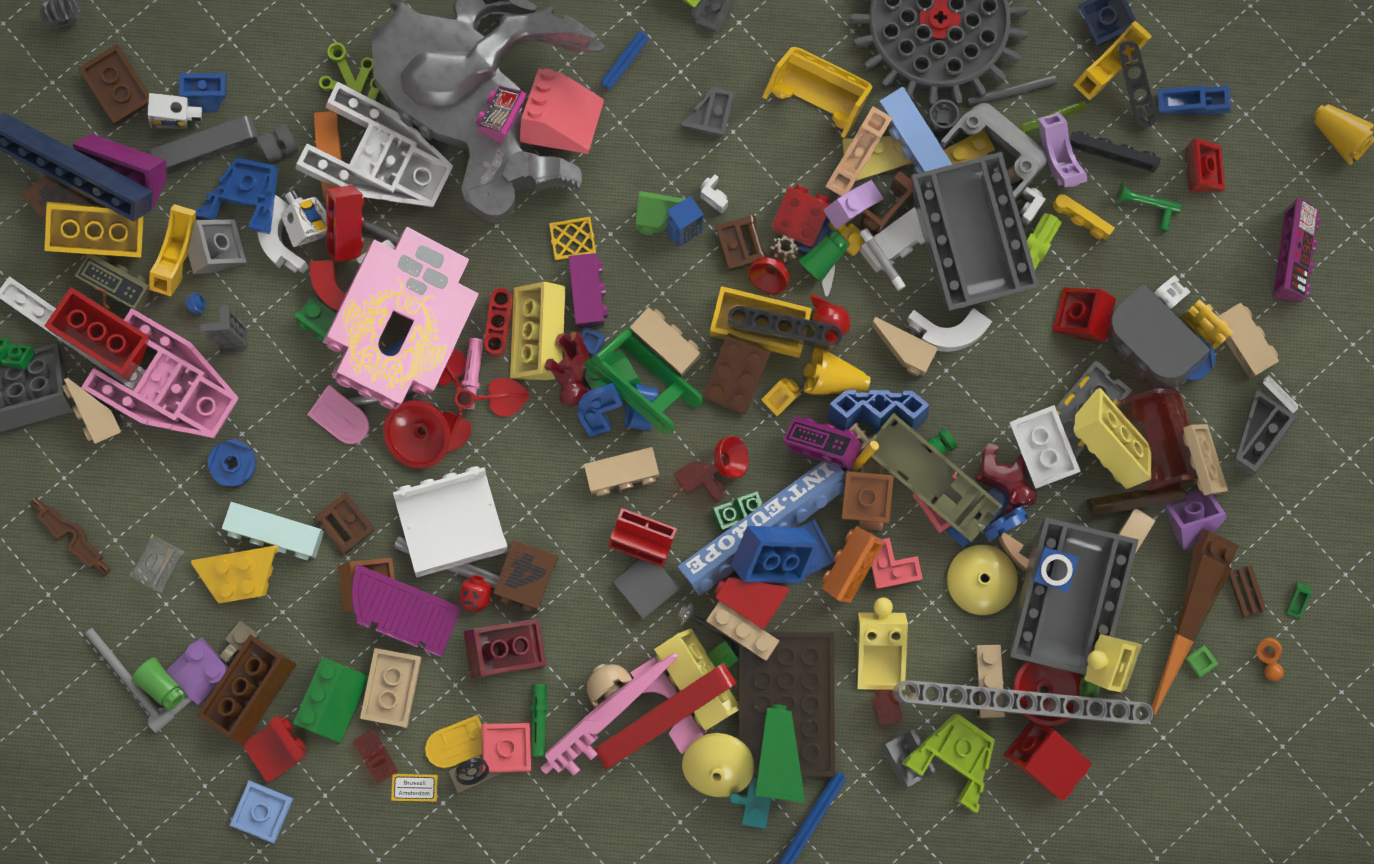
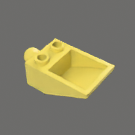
[857,597,908,690]
[1084,634,1142,692]

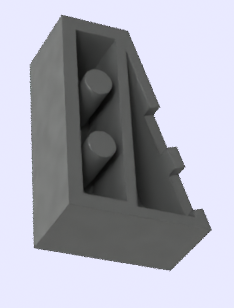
[1233,390,1297,478]

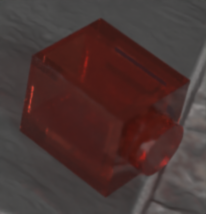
[871,689,904,727]

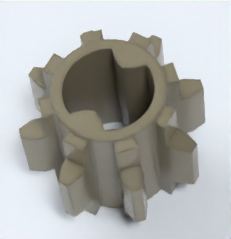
[769,235,799,265]

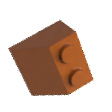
[337,558,395,613]

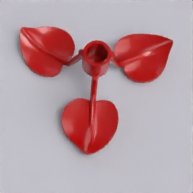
[438,348,530,452]

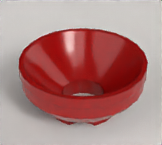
[748,257,790,294]
[713,436,749,479]

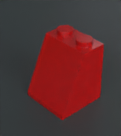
[714,578,790,630]
[1003,721,1092,802]

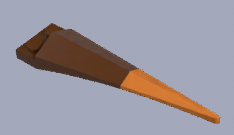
[1151,528,1239,715]

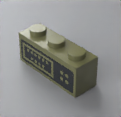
[75,254,153,313]

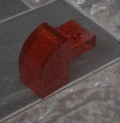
[674,461,725,504]

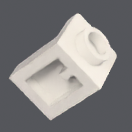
[700,175,728,214]
[1020,187,1046,227]

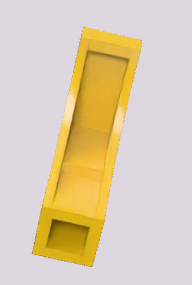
[1073,21,1152,100]
[149,204,196,297]

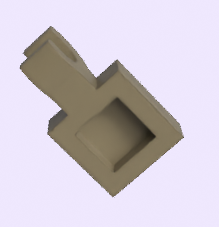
[219,621,260,663]

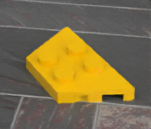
[191,545,278,603]

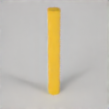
[845,441,879,474]

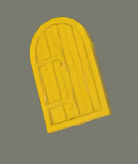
[425,715,482,768]

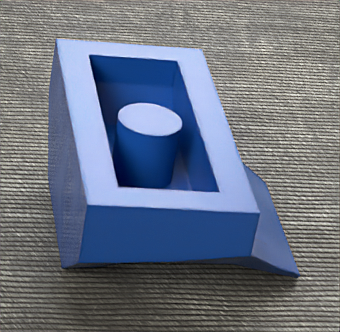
[179,73,227,112]

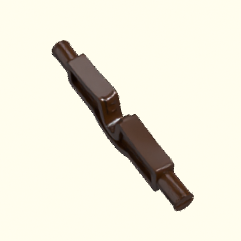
[29,497,111,576]

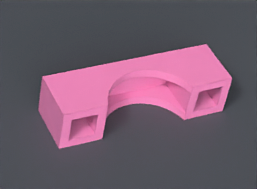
[630,657,707,754]

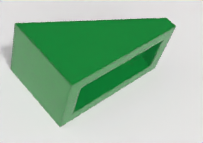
[1286,582,1312,618]

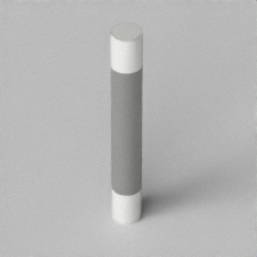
[860,228,906,291]

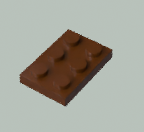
[78,44,149,126]
[703,333,771,415]

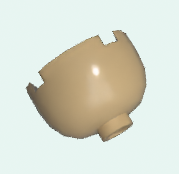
[587,664,633,708]

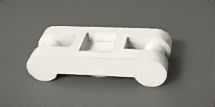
[1154,275,1190,309]

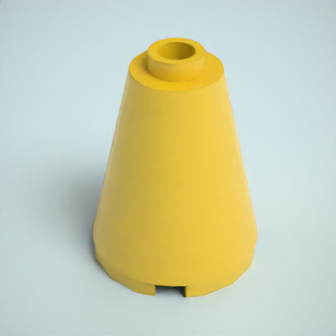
[1313,104,1374,165]

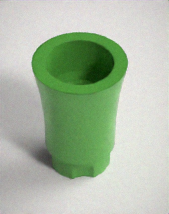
[131,658,186,711]

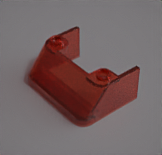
[1120,388,1198,491]

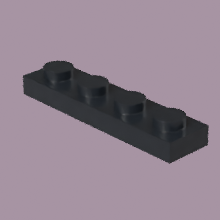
[1069,131,1161,172]

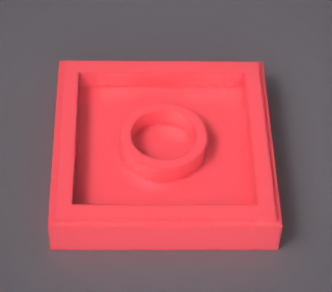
[481,723,531,773]

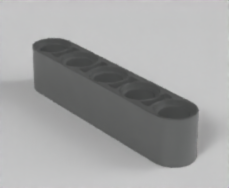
[146,116,258,175]

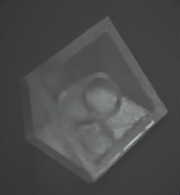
[129,534,185,593]

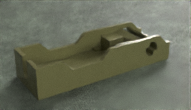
[863,413,1003,542]

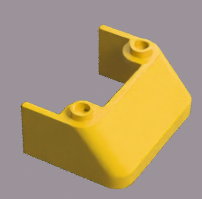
[762,47,872,138]

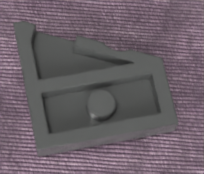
[681,87,735,137]

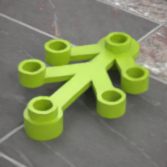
[319,43,381,101]

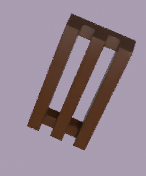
[1229,565,1267,617]

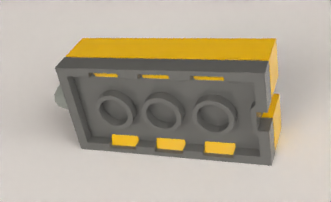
[1055,360,1132,459]

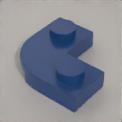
[578,383,623,437]

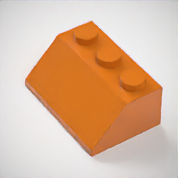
[822,526,885,603]

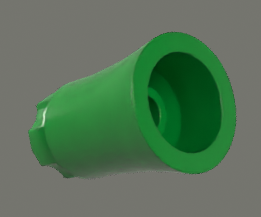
[799,229,851,282]

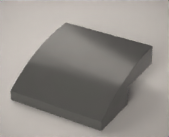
[613,559,680,619]

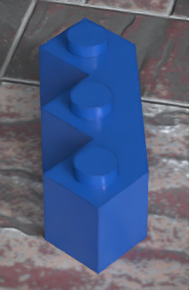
[828,390,930,433]

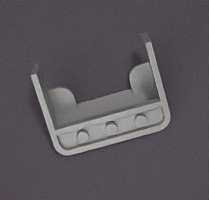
[940,103,1048,200]

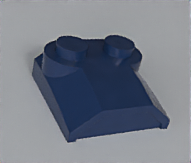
[1078,0,1137,46]

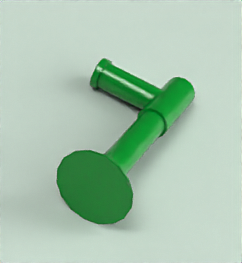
[1115,182,1182,232]

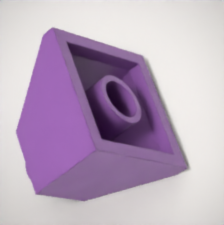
[1163,490,1226,550]

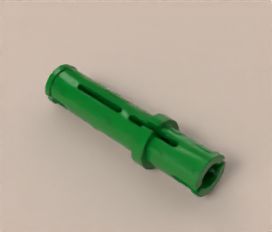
[530,684,549,756]

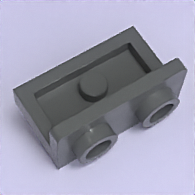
[881,730,936,789]

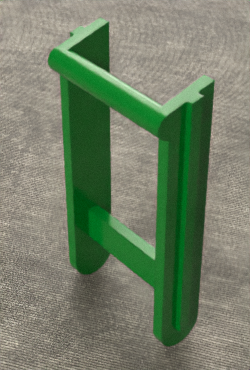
[584,328,703,435]

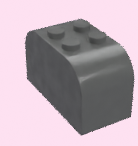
[1108,284,1210,390]

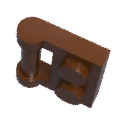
[716,215,768,271]
[313,492,375,556]

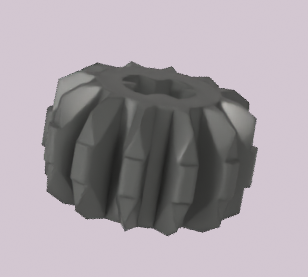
[40,0,81,29]

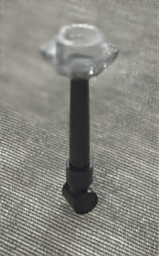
[677,603,739,647]

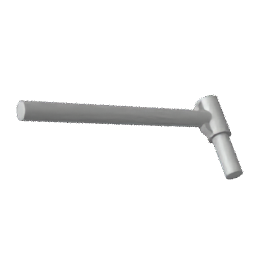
[85,628,192,733]

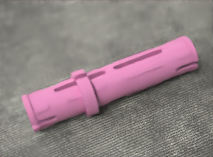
[461,338,484,409]

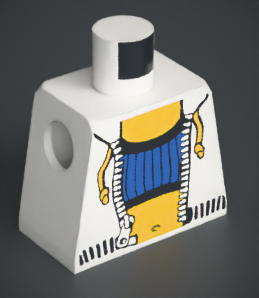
[148,93,202,129]
[281,189,326,247]

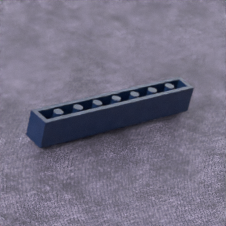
[0,113,153,222]

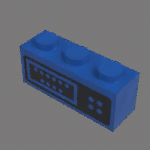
[666,196,704,246]

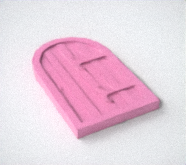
[307,385,370,444]

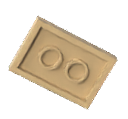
[1183,424,1228,496]
[360,648,422,728]

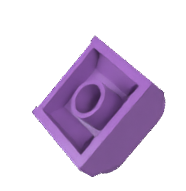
[166,638,229,705]

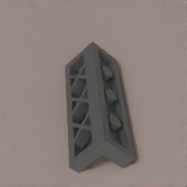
[200,306,248,350]

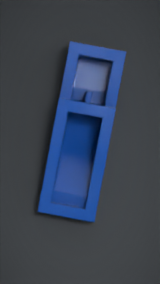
[1158,85,1231,115]

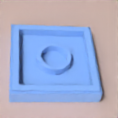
[229,780,294,844]

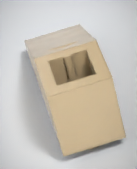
[62,378,121,444]

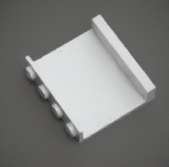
[393,466,508,578]

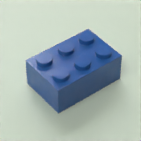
[731,526,819,583]

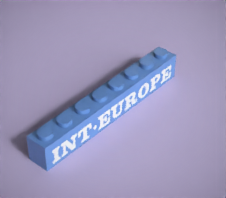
[678,461,846,596]

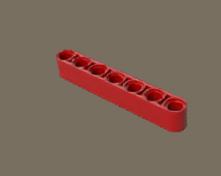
[594,663,737,770]

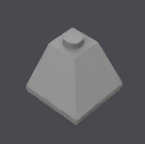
[188,219,247,274]

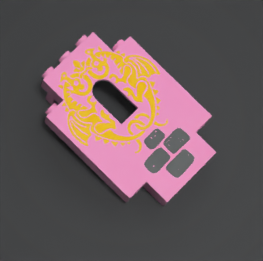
[323,227,478,409]

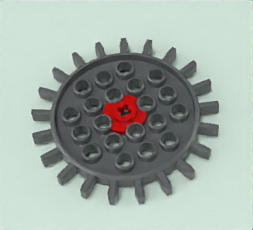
[850,0,1028,108]

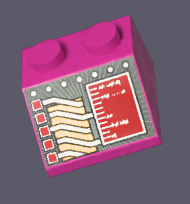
[475,86,527,144]

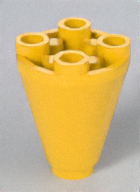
[803,347,870,395]

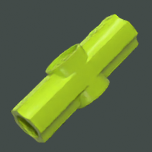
[1027,213,1062,270]

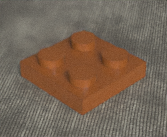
[841,471,894,523]

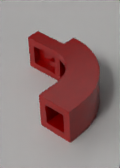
[310,260,346,313]

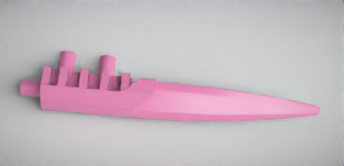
[540,654,679,776]

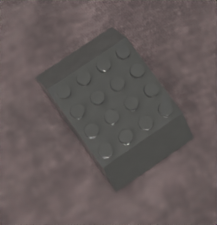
[911,152,1039,311]
[1010,517,1139,675]

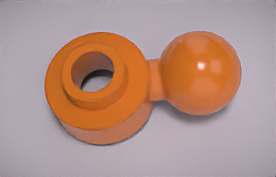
[1257,638,1284,681]

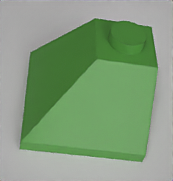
[635,191,685,235]

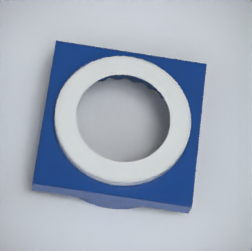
[1033,547,1079,592]

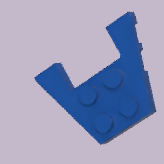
[195,158,278,234]

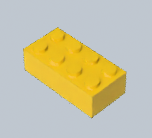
[44,202,143,257]
[710,286,812,358]

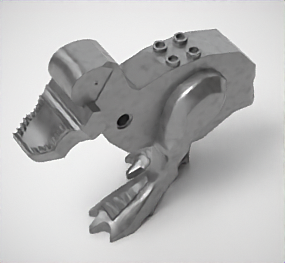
[372,0,606,223]

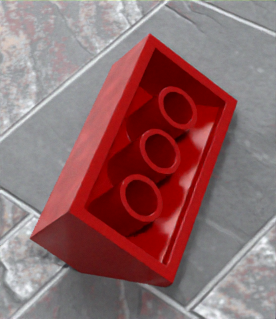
[44,287,150,381]

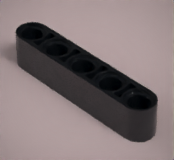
[728,306,842,350]

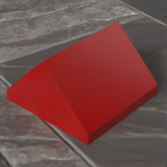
[1185,138,1225,193]

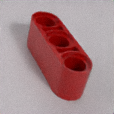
[484,288,513,358]

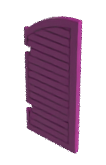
[351,564,462,657]

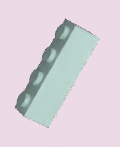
[222,502,324,561]

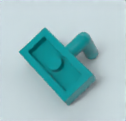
[730,777,771,829]

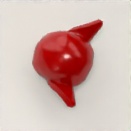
[810,294,851,350]

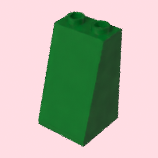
[754,704,805,803]

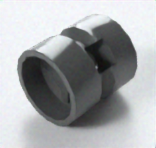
[926,99,959,137]
[257,123,299,164]

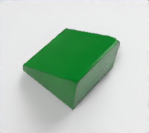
[707,640,739,668]

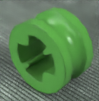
[1080,676,1100,698]

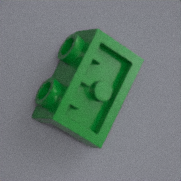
[293,296,337,345]

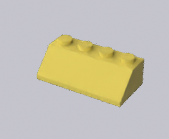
[510,282,565,380]
[1073,388,1151,489]
[654,628,739,731]

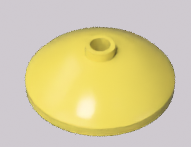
[947,545,1018,615]
[682,733,754,797]

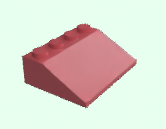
[519,69,604,154]

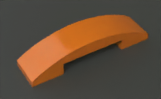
[314,111,342,201]

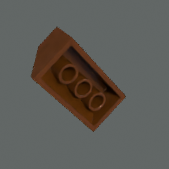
[197,634,297,745]

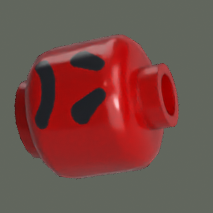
[459,575,492,612]

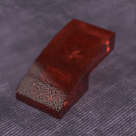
[353,728,398,784]

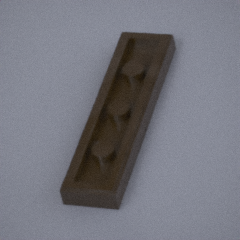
[1087,484,1186,516]

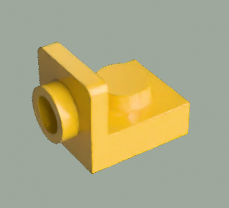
[761,377,802,416]

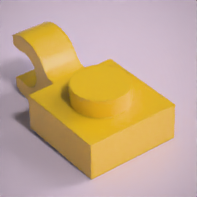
[828,222,865,256]

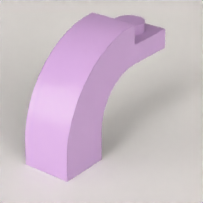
[1038,112,1087,187]

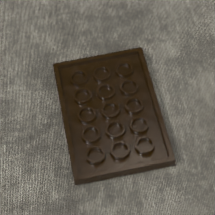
[739,632,835,777]

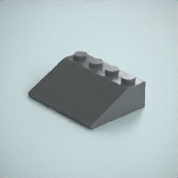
[0,343,73,432]

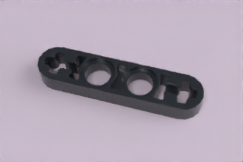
[1117,40,1157,128]

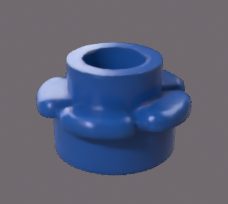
[185,292,206,315]

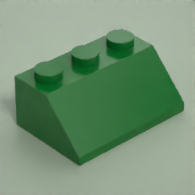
[293,657,369,743]

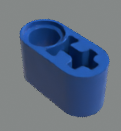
[624,383,658,431]

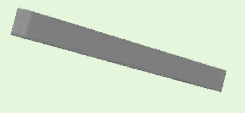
[893,680,1153,724]

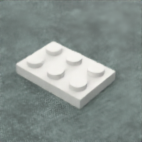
[1010,405,1081,488]

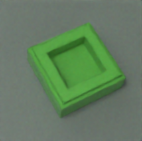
[1185,645,1219,678]

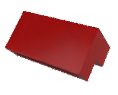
[608,508,677,567]

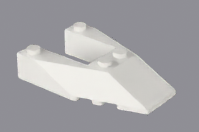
[295,82,453,207]

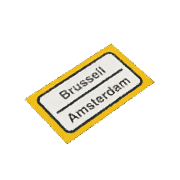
[391,774,438,802]

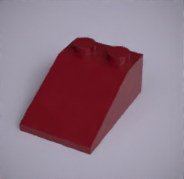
[463,619,547,678]

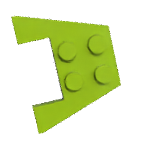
[902,714,995,813]

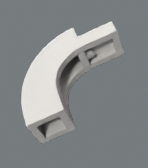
[257,195,309,274]
[906,308,992,352]

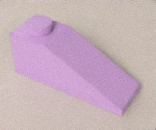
[823,180,884,229]

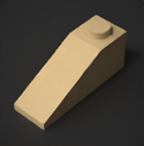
[871,317,938,377]

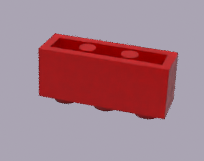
[326,185,364,262]

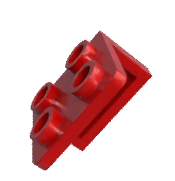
[772,184,832,247]
[243,716,308,782]

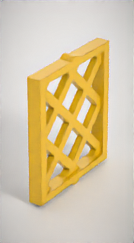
[549,217,596,261]

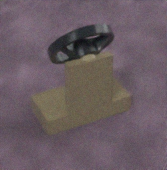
[448,756,501,793]

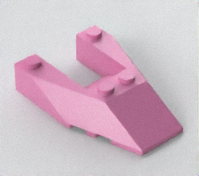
[81,308,239,438]

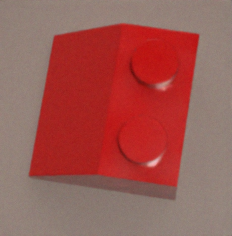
[1052,287,1116,342]

